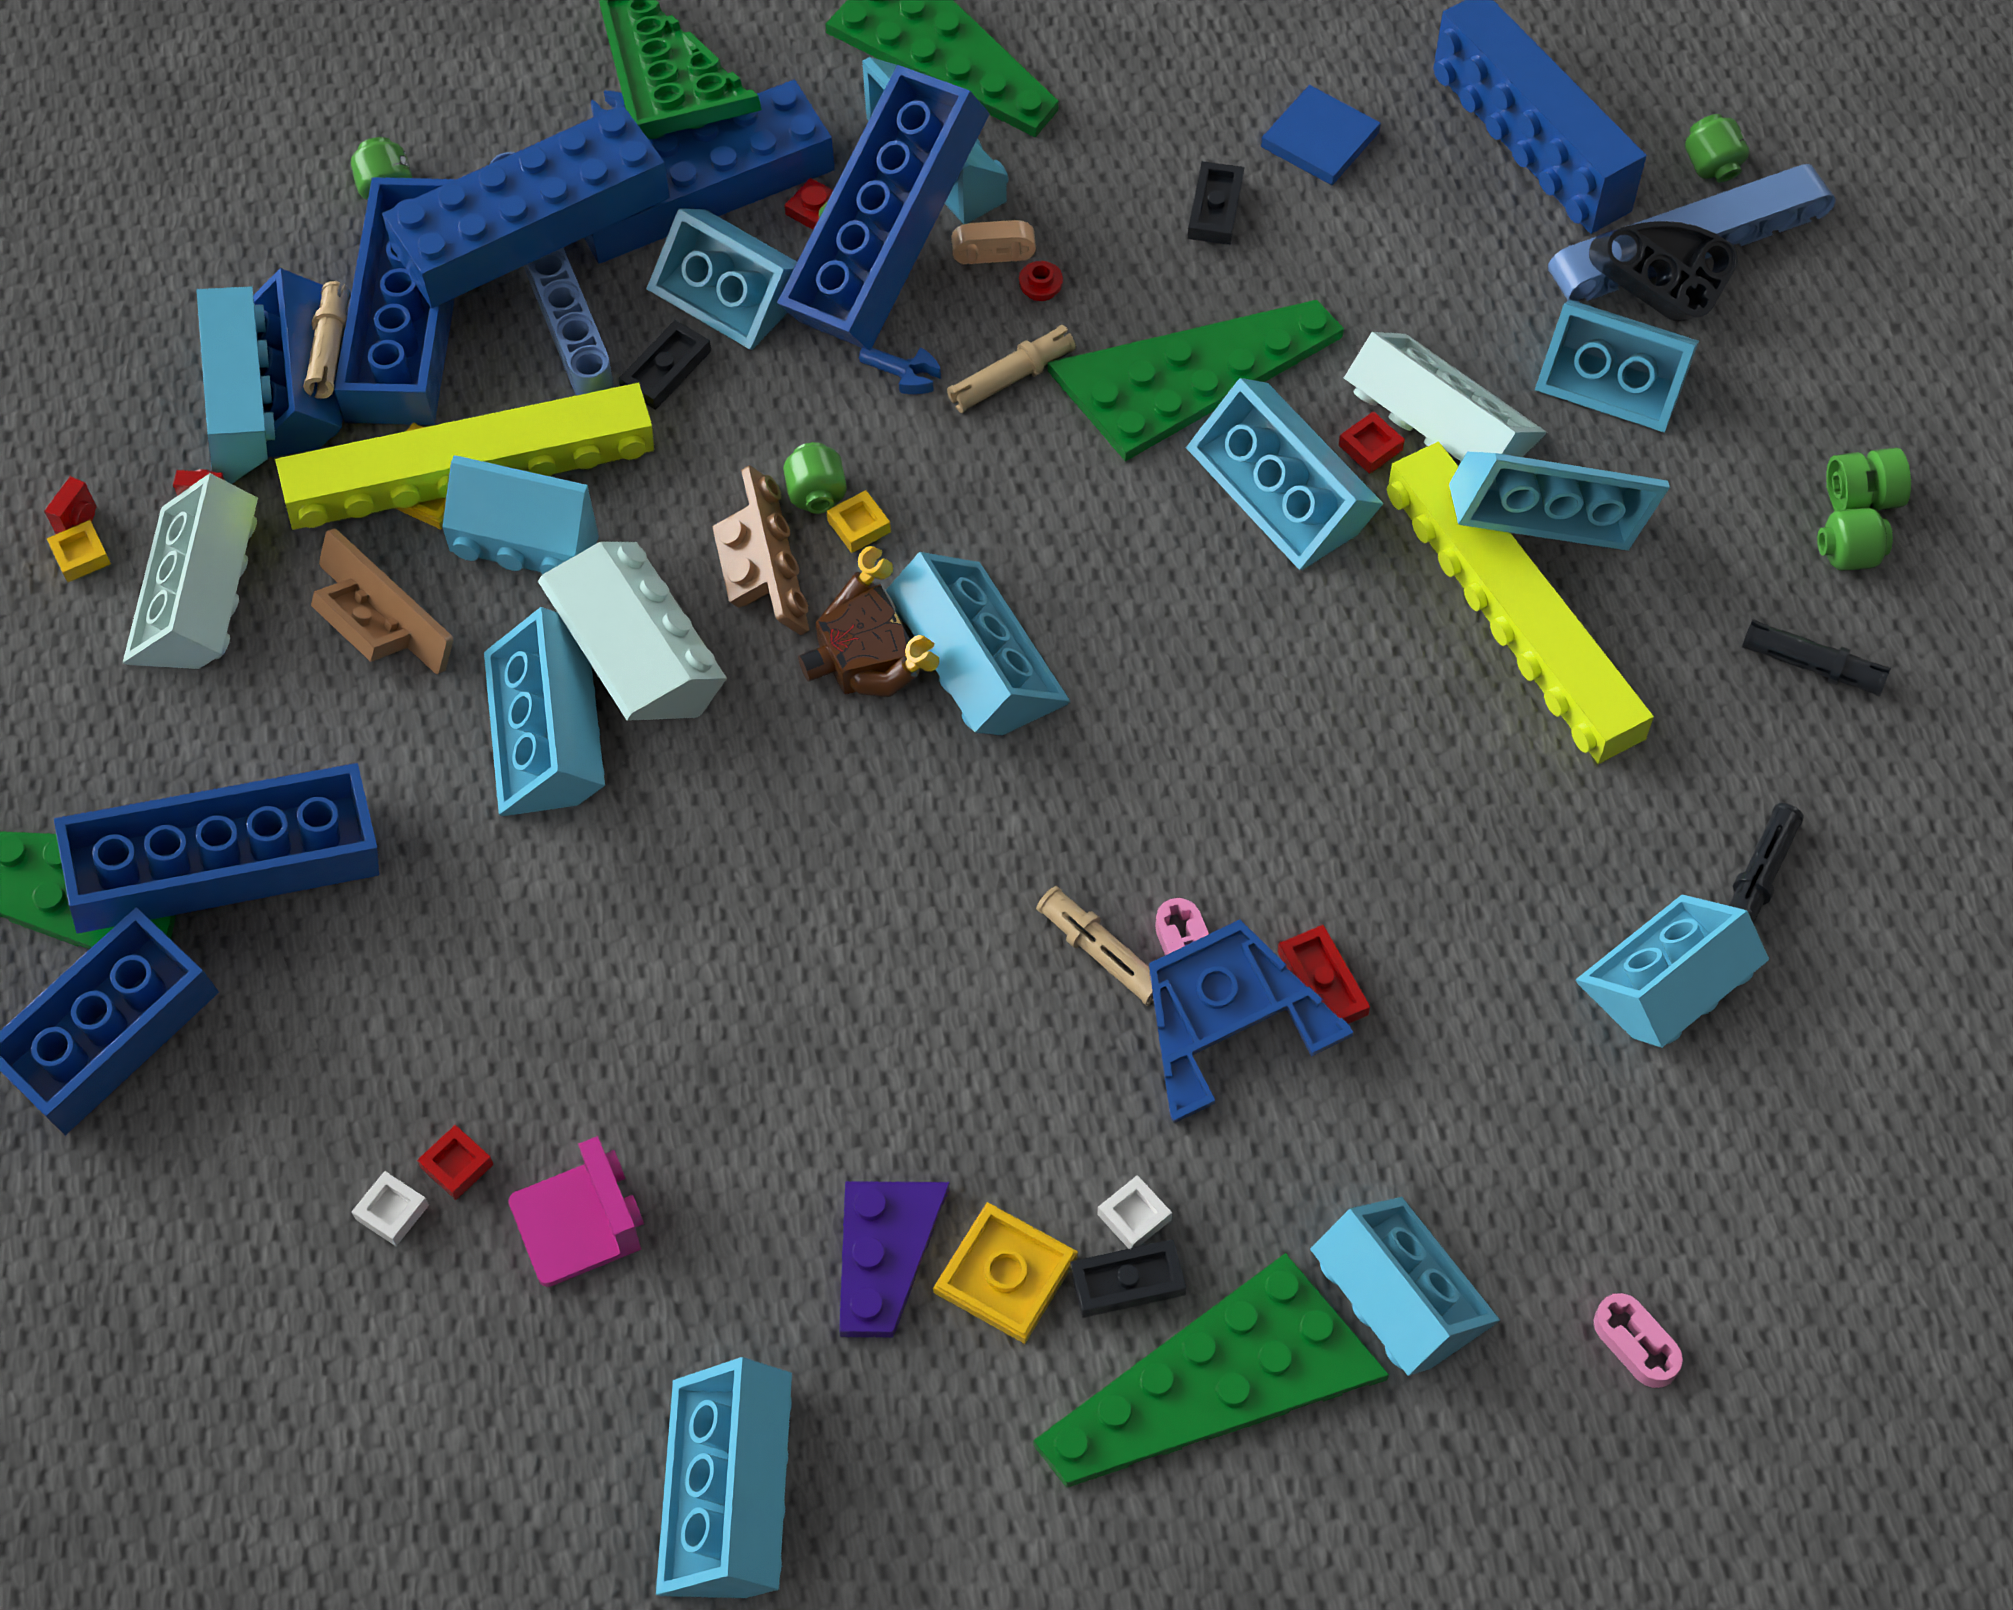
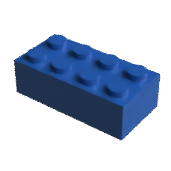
[0,907,219,1136]

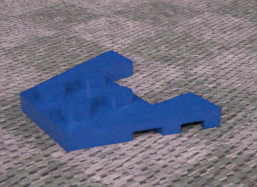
[1149,919,1353,1123]

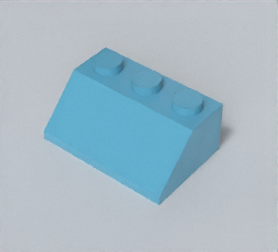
[646,209,797,350]
[1535,300,1699,432]
[442,455,599,574]
[1576,894,1770,1048]
[1310,1197,1500,1376]

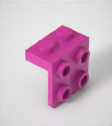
[509,1136,644,1287]

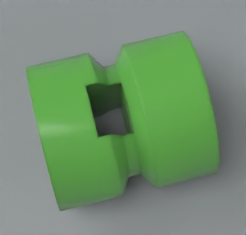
[1826,447,1911,511]

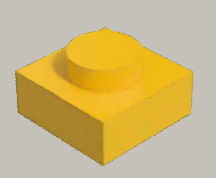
[827,490,891,553]
[46,520,111,583]

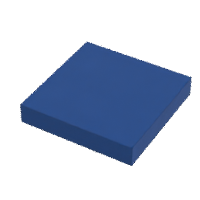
[1261,85,1381,186]

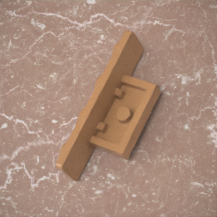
[712,465,809,635]
[311,529,453,674]

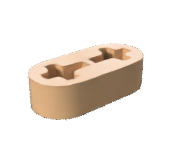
[951,220,1036,264]

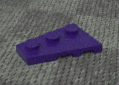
[839,1181,950,1338]

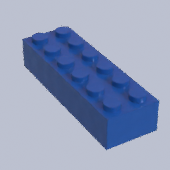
[1433,0,1647,234]
[777,65,990,351]
[584,79,835,264]
[382,104,670,308]
[334,177,456,425]
[53,763,379,934]

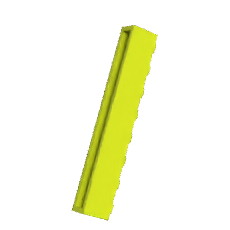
[275,383,654,530]
[1387,441,1654,764]

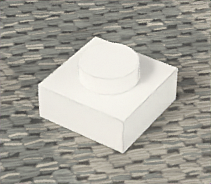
[352,1171,429,1246]
[1097,1175,1172,1249]

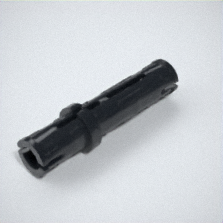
[1742,619,1891,697]
[1729,803,1804,924]

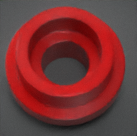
[1019,261,1063,301]

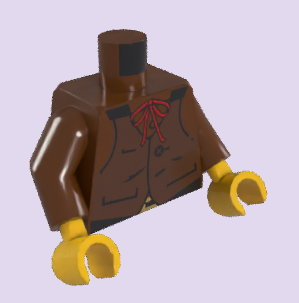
[798,546,939,697]

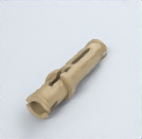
[303,281,351,399]
[947,325,1076,413]
[1036,886,1154,1006]

